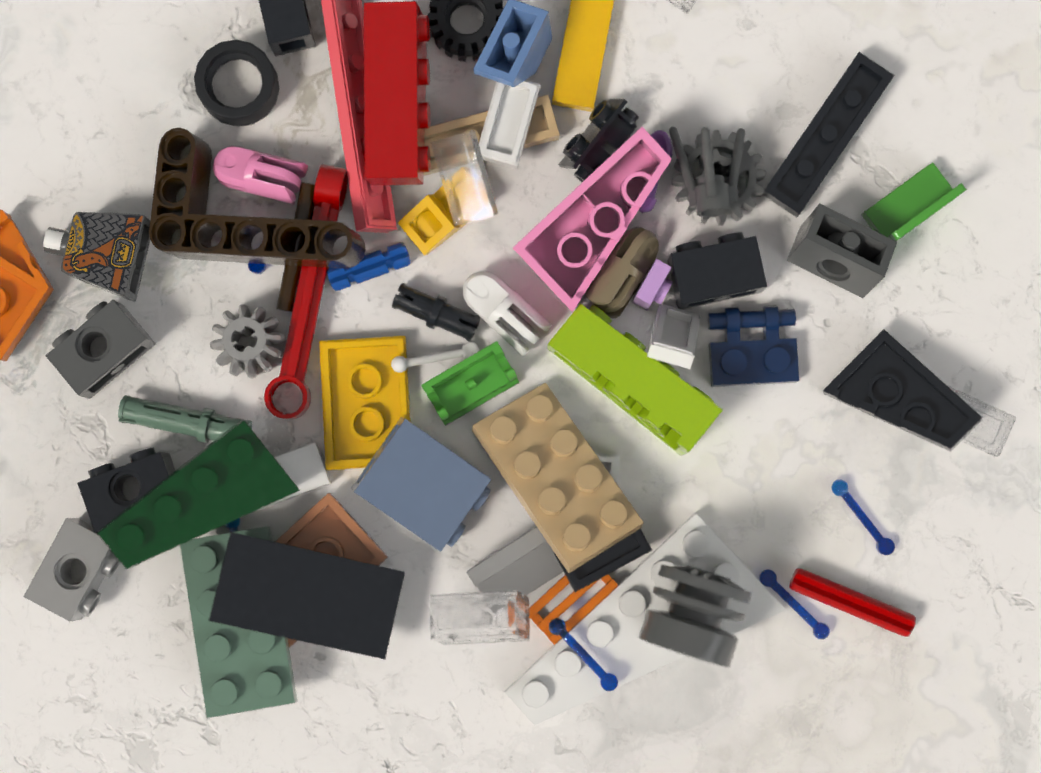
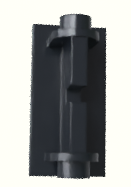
[558,99,639,182]

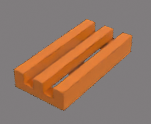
[525,574,619,645]

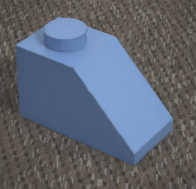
[473,0,552,87]

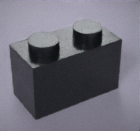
[667,232,767,309]

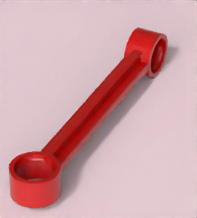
[264,164,348,420]

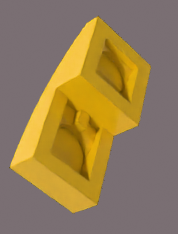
[398,166,496,255]

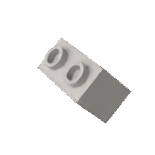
[23,518,120,622]

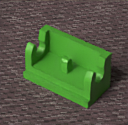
[421,341,519,426]

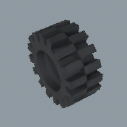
[428,0,504,62]

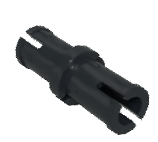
[391,283,481,342]

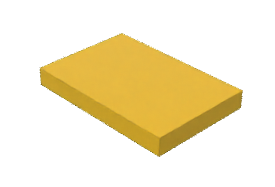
[319,336,411,470]

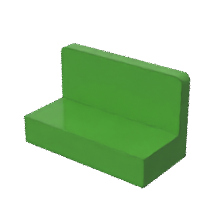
[861,162,967,241]

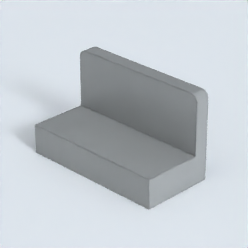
[466,527,563,614]

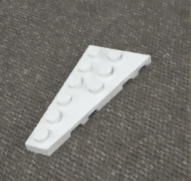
[505,513,786,725]

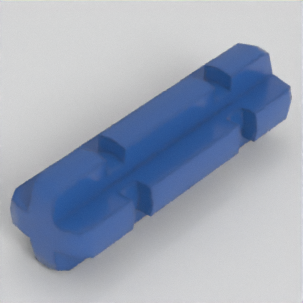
[327,243,411,291]

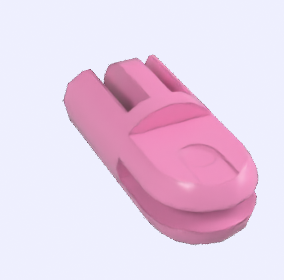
[213,146,308,205]

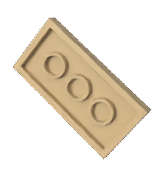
[472,383,644,573]

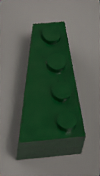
[98,418,300,569]

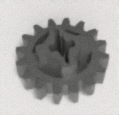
[671,130,767,226]

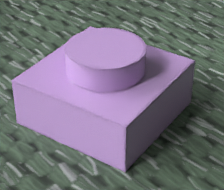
[633,259,673,311]

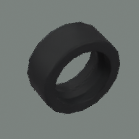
[194,39,280,127]

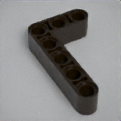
[149,128,366,269]

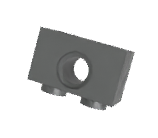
[786,203,897,298]
[45,300,156,399]

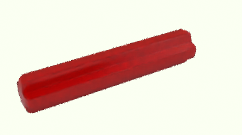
[789,568,916,637]

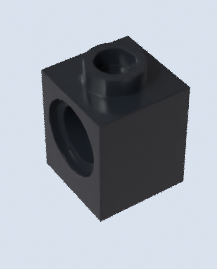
[259,0,316,56]

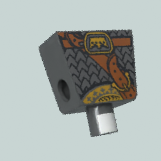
[43,212,150,302]

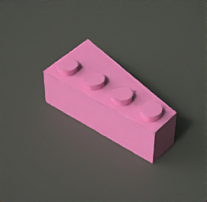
[513,127,672,312]

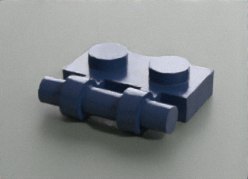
[708,305,799,387]

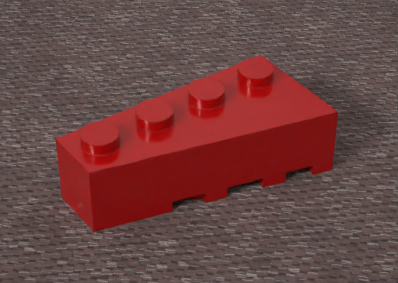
[364,1,431,186]

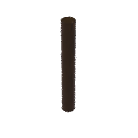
[276,182,315,312]

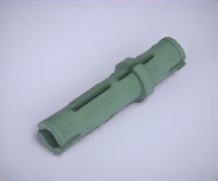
[118,395,252,443]

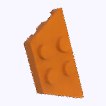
[0,209,54,362]

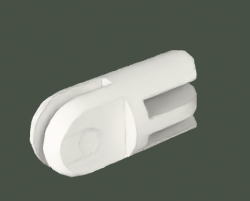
[463,271,552,356]

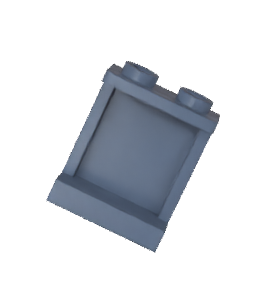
[351,417,492,552]

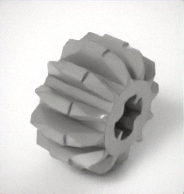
[210,304,285,378]

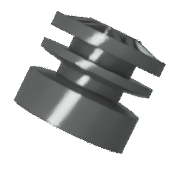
[639,564,752,667]

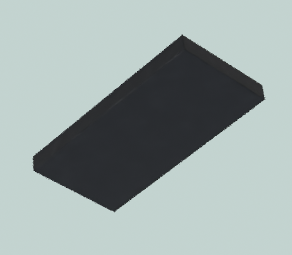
[208,532,405,659]

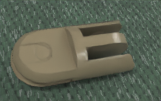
[585,227,659,319]

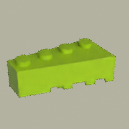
[547,303,723,456]

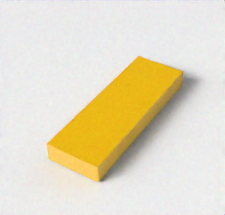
[552,0,614,112]

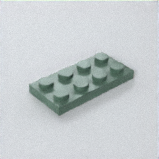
[180,526,297,718]

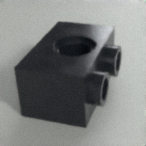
[77,447,175,533]

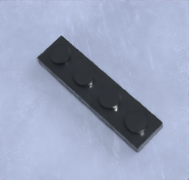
[762,52,895,217]

